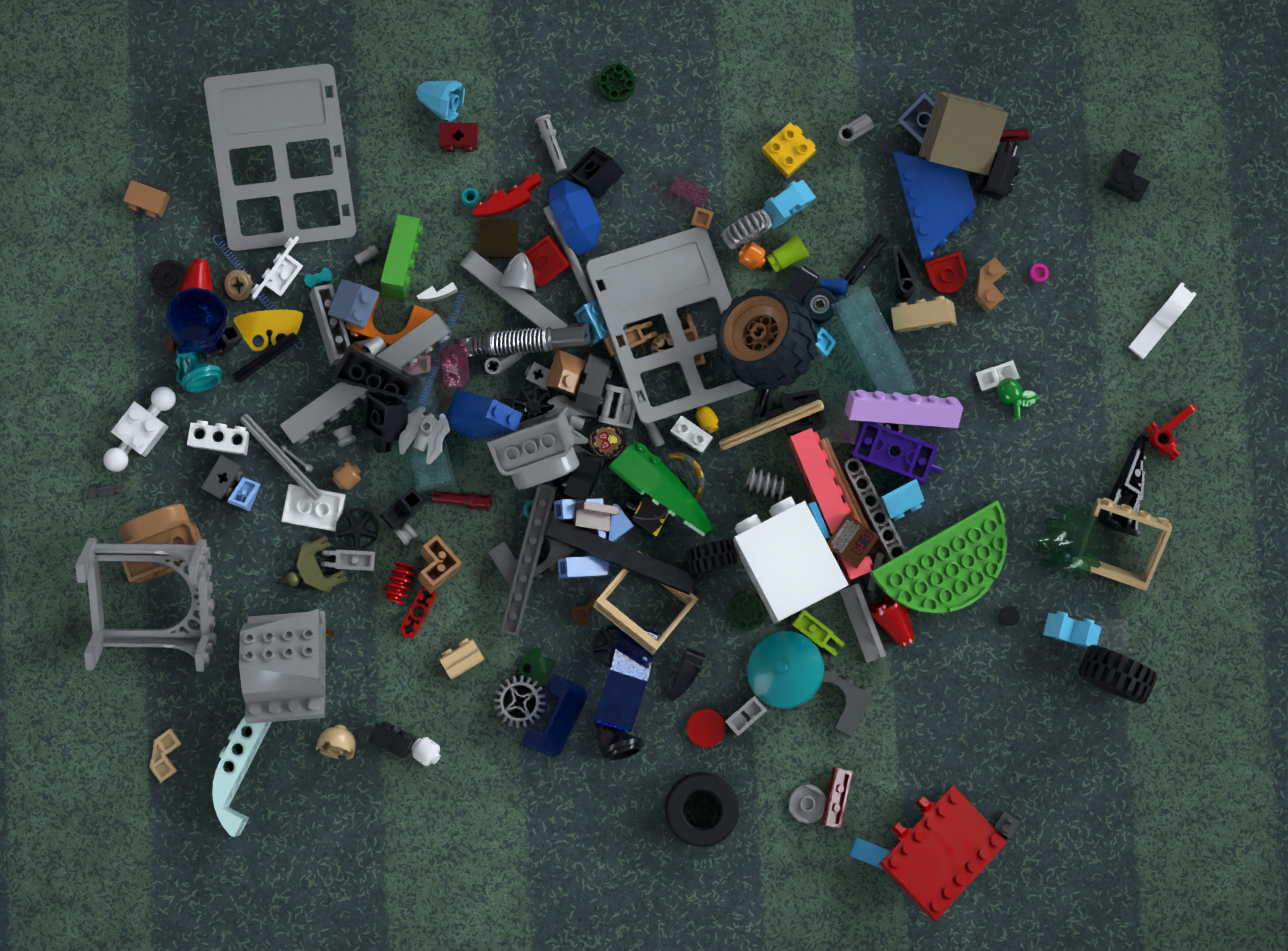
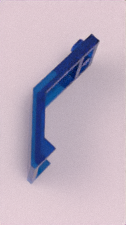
[594,628,658,732]

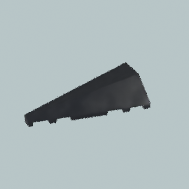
[1097,435,1148,537]

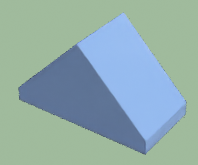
[227,477,260,512]
[608,504,634,542]

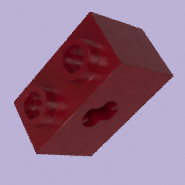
[439,122,479,152]

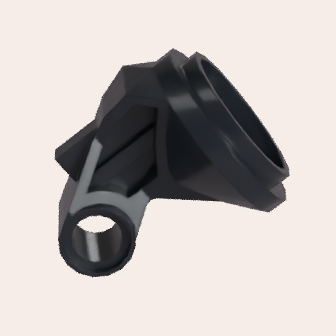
[595,703,644,761]

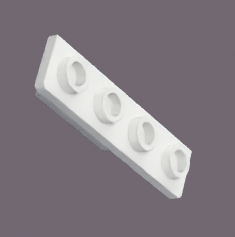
[250,236,303,301]

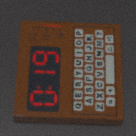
[827,514,879,568]

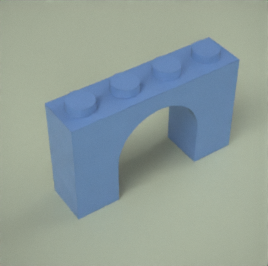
[553,498,610,579]

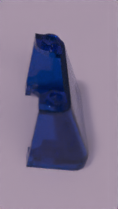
[520,673,588,757]

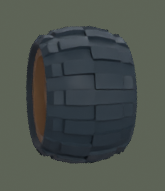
[715,288,818,390]

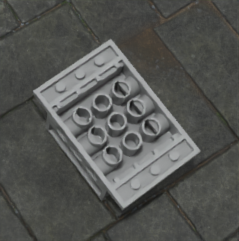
[239,609,326,724]

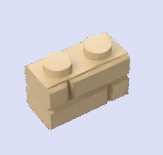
[439,638,485,679]

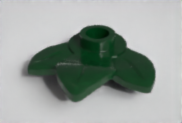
[517,648,555,686]

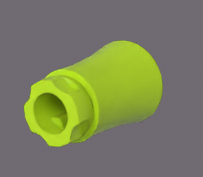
[766,234,810,273]

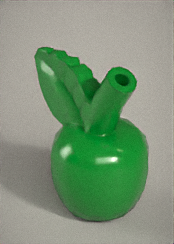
[997,378,1039,418]

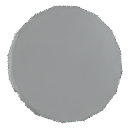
[788,784,826,824]

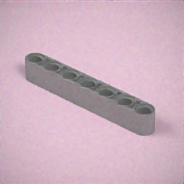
[460,250,568,330]
[843,458,906,561]

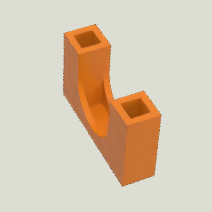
[345,293,434,349]

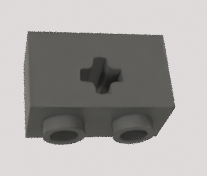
[201,455,244,501]

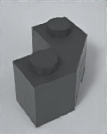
[575,355,613,412]

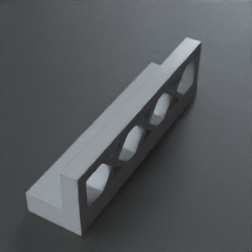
[839,583,886,663]

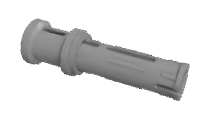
[534,114,567,173]

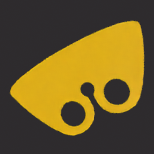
[233,310,303,351]

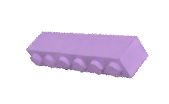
[844,390,963,428]

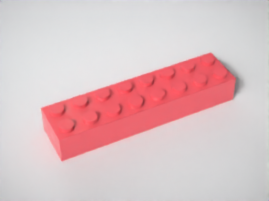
[788,428,873,582]

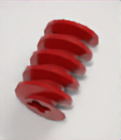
[383,561,416,604]

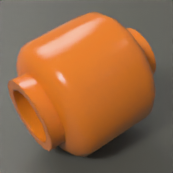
[737,242,766,270]

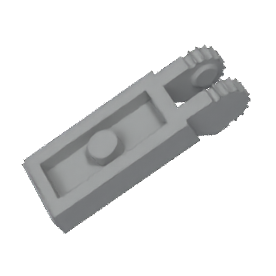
[320,550,376,571]

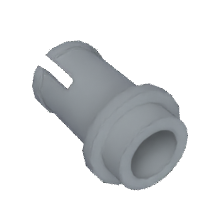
[354,245,380,266]

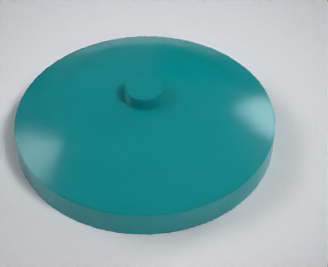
[747,631,824,709]

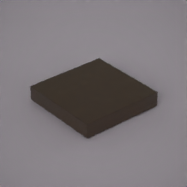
[479,219,519,258]

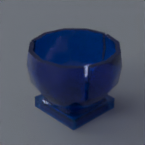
[165,287,228,354]

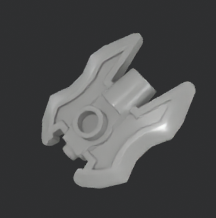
[547,395,598,444]
[399,407,450,465]

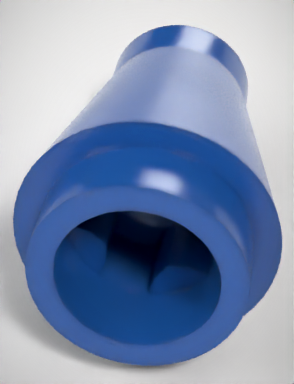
[820,278,848,297]

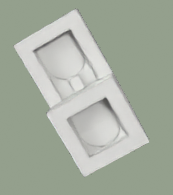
[417,282,458,302]
[976,360,1020,391]

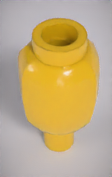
[695,406,719,433]

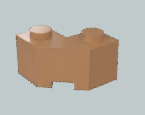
[975,257,1007,313]

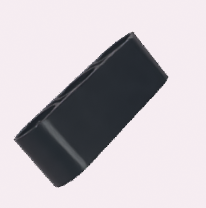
[784,265,820,302]

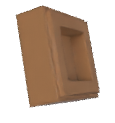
[690,207,714,231]

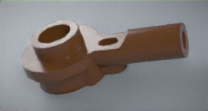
[571,592,600,626]

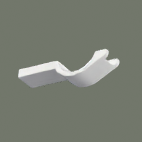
[1128,282,1196,359]

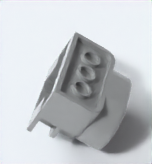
[487,406,579,489]

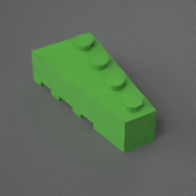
[380,214,423,301]

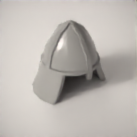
[498,252,536,294]

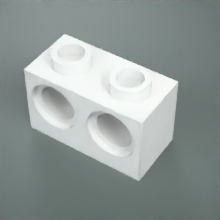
[670,416,713,455]

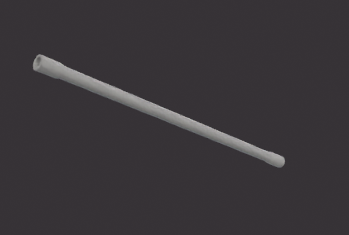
[543,205,665,448]

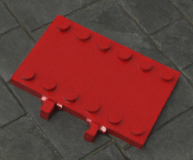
[879,786,1007,922]

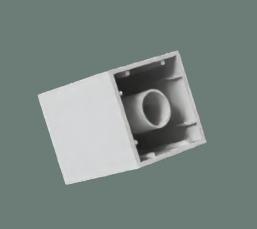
[733,496,849,624]

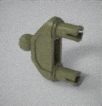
[285,535,348,593]

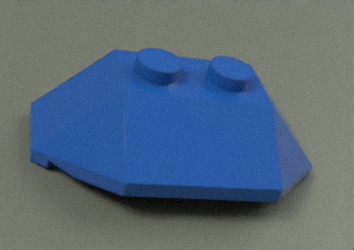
[548,179,602,256]

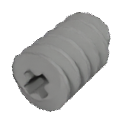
[744,467,786,501]

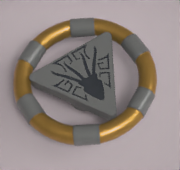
[661,453,705,501]

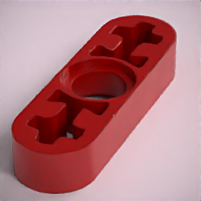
[400,587,436,638]

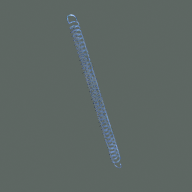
[213,235,304,349]
[416,287,468,413]

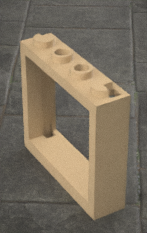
[1072,498,1172,591]
[593,551,698,655]

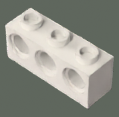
[187,420,250,456]

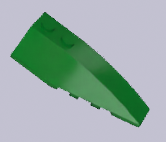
[609,442,713,537]

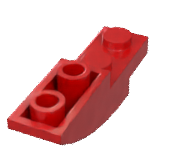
[472,172,543,218]

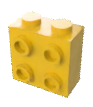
[761,122,816,179]

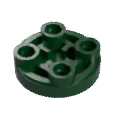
[598,63,635,102]
[727,593,766,631]

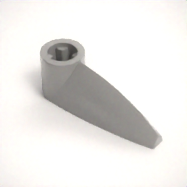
[484,351,528,376]

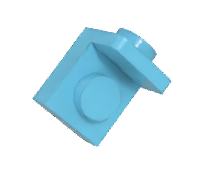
[815,327,836,357]

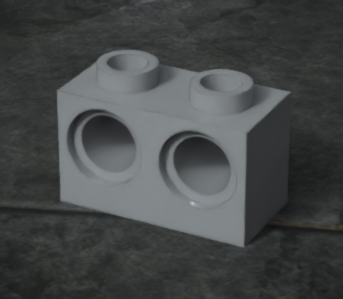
[725,696,767,736]

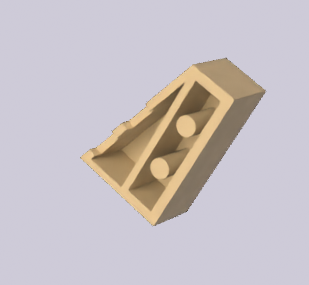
[891,296,957,332]

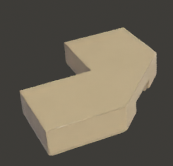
[149,728,182,783]

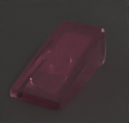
[669,174,711,209]

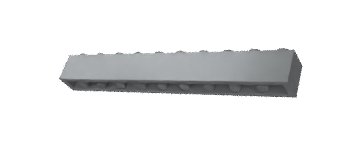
[280,314,451,444]

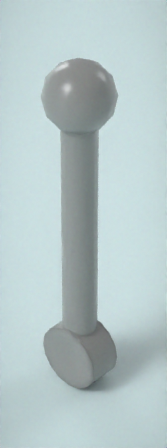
[280,445,313,473]

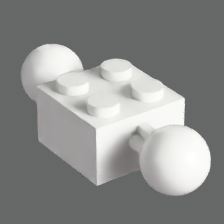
[103,386,176,472]

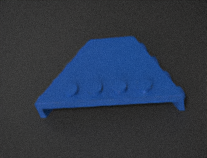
[891,150,976,263]

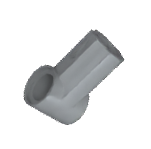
[836,114,874,146]
[352,336,386,356]

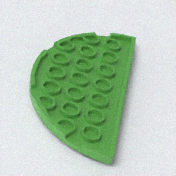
[870,500,1007,613]

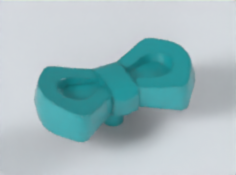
[304,267,333,289]

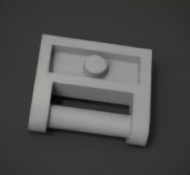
[598,384,640,429]

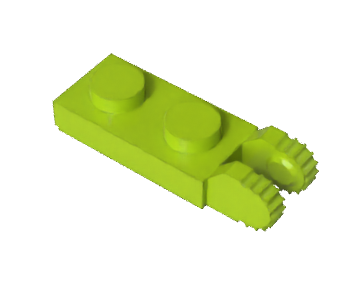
[791,609,845,656]

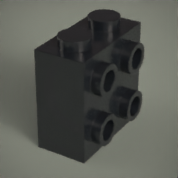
[368,721,415,758]

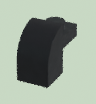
[196,322,243,360]
[380,487,426,530]

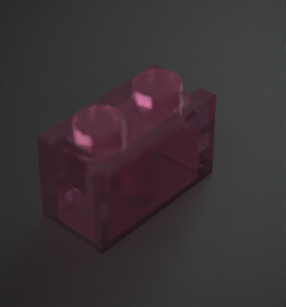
[439,344,470,390]

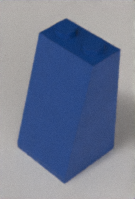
[446,389,523,439]

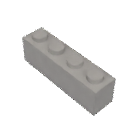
[309,284,350,366]

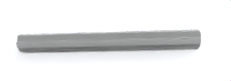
[240,414,322,501]

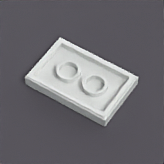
[281,484,346,532]

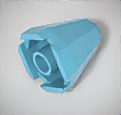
[416,81,465,122]

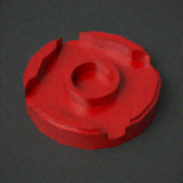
[687,709,725,748]

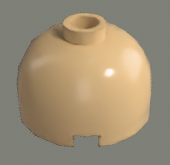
[316,725,356,759]

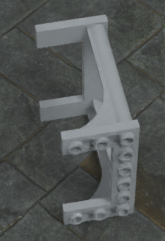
[76,538,217,672]

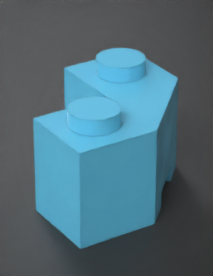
[761,180,816,229]
[1043,611,1101,648]

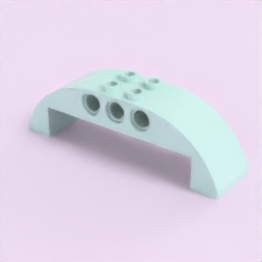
[212,716,272,837]

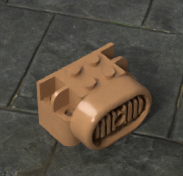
[118,504,211,585]

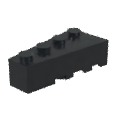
[331,344,421,400]

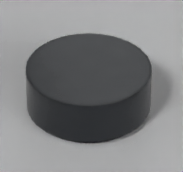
[999,607,1019,626]

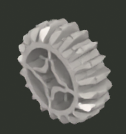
[722,210,772,249]
[494,675,546,728]

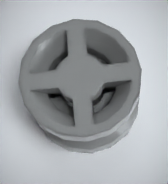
[333,425,357,447]
[394,522,418,546]

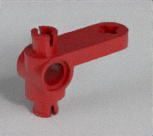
[1145,403,1198,461]

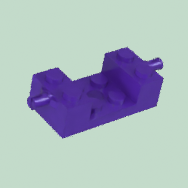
[843,421,943,485]

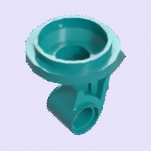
[175,338,223,392]

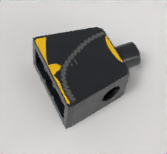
[625,495,669,539]

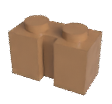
[123,180,170,218]

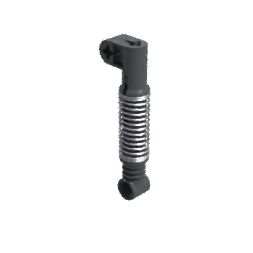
[454,322,591,358]

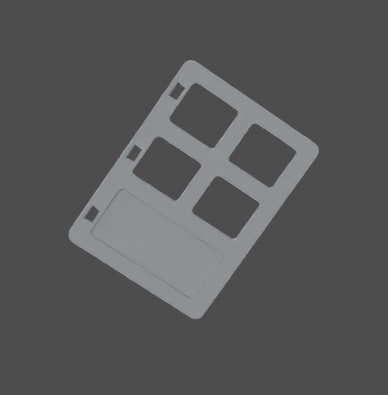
[204,64,356,251]
[586,227,756,424]

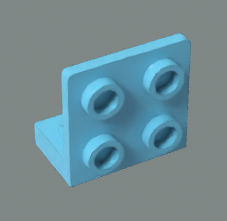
[574,300,630,347]

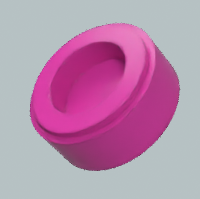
[1029,263,1049,283]

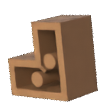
[418,535,462,593]

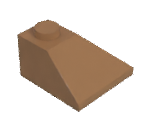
[545,349,587,398]

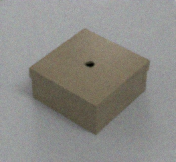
[919,91,1009,175]

